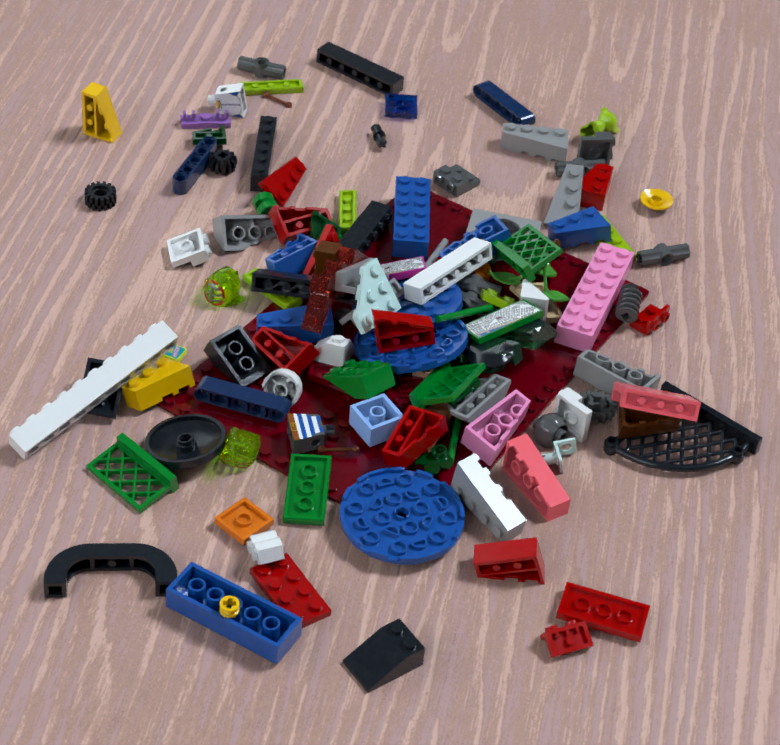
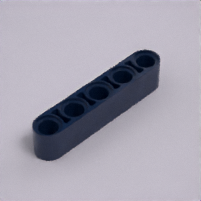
[473,80,535,126]
[173,136,217,195]
[194,376,292,423]

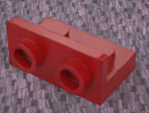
[629,304,670,336]
[540,619,594,658]

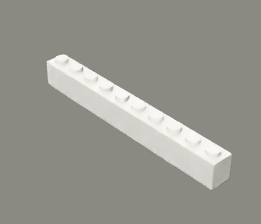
[9,320,178,460]

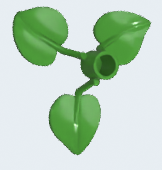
[489,253,570,302]

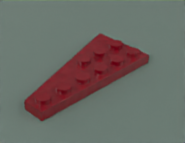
[308,362,425,414]

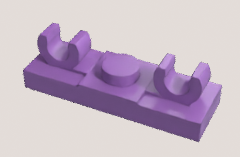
[180,109,231,129]

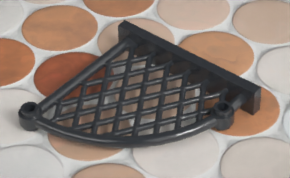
[603,381,763,473]

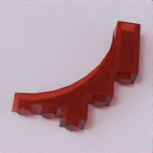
[301,246,369,334]

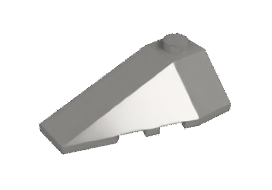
[212,215,277,251]

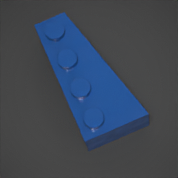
[256,301,334,343]

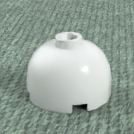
[262,368,302,406]

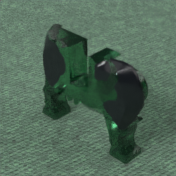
[455,306,557,374]

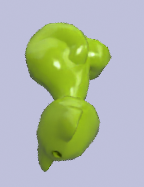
[580,107,619,136]

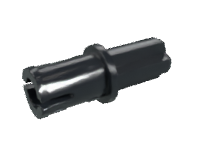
[371,124,387,148]

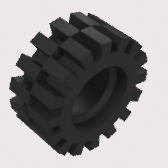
[84,181,116,211]

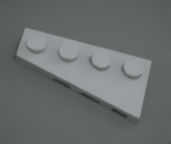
[543,164,584,227]

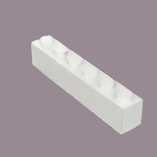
[403,237,493,305]

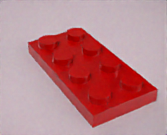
[250,553,331,628]
[556,582,650,643]

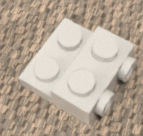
[167,228,212,268]
[553,387,592,443]

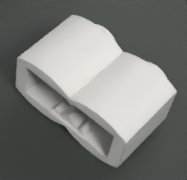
[247,530,285,565]

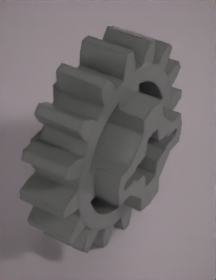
[580,389,617,424]

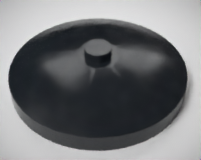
[145,414,227,469]

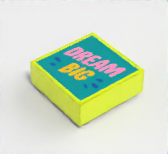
[161,345,187,362]

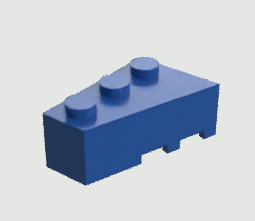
[548,206,611,248]
[265,233,318,274]

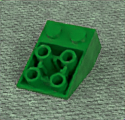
[323,359,396,399]

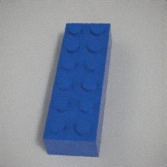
[392,176,430,259]
[166,561,302,664]

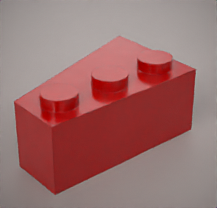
[268,205,333,245]
[371,309,436,353]
[382,405,448,470]
[473,537,545,585]

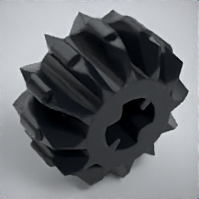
[208,149,237,175]

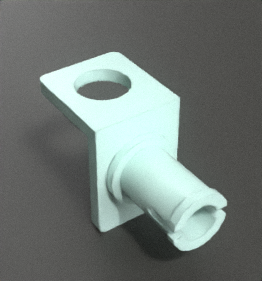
[541,437,577,473]

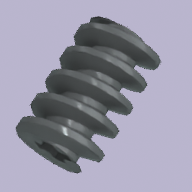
[615,283,642,323]

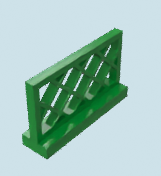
[491,223,563,282]
[409,362,486,409]
[86,432,179,514]

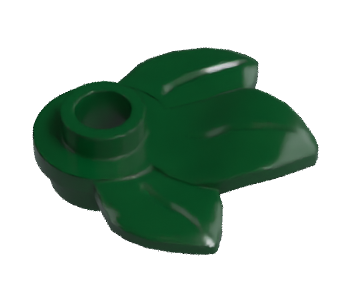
[413,445,454,475]

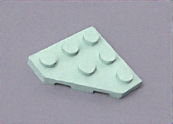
[352,258,401,334]

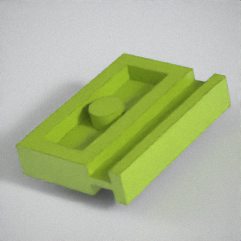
[480,288,515,308]

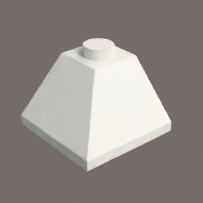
[313,335,355,367]

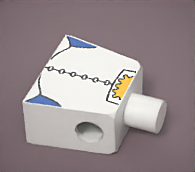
[208,83,248,118]

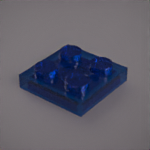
[385,93,417,119]

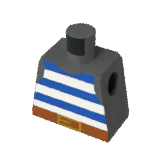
[286,414,335,454]

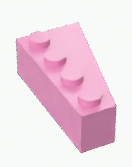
[461,389,531,466]

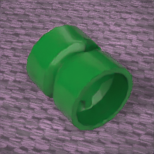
[252,191,277,215]

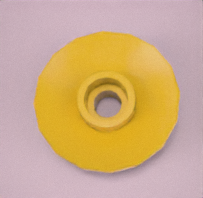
[640,189,674,210]

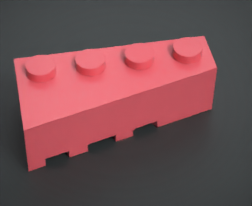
[502,433,571,522]

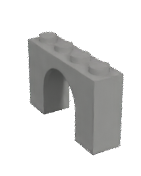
[466,208,542,258]

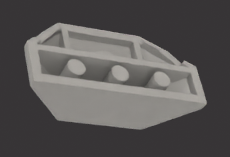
[446,374,511,424]

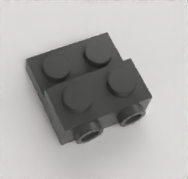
[577,132,615,165]
[433,164,480,198]

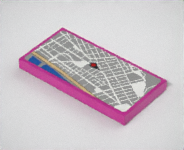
[380,256,426,281]

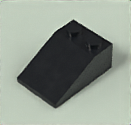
[203,324,273,386]
[83,357,122,419]
[343,618,425,693]

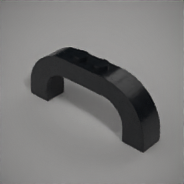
[44,543,177,598]

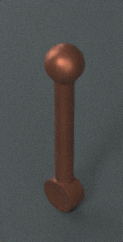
[263,92,292,108]
[318,446,360,454]

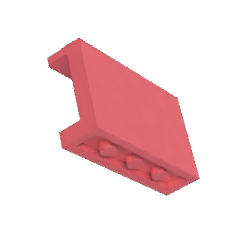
[611,381,701,422]

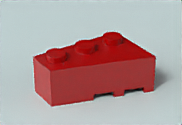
[580,163,614,211]
[251,326,320,376]

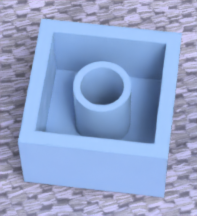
[349,393,403,447]

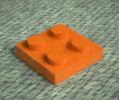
[214,497,274,546]

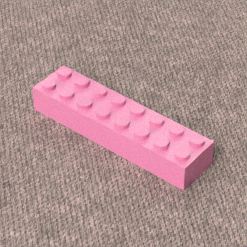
[554,242,635,351]

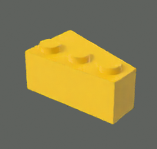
[81,82,122,143]
[122,357,195,411]

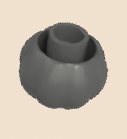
[532,413,568,449]

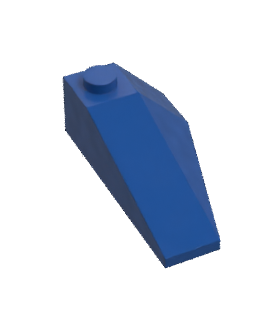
[439,215,514,258]

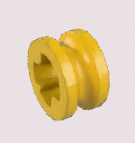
[219,596,240,618]

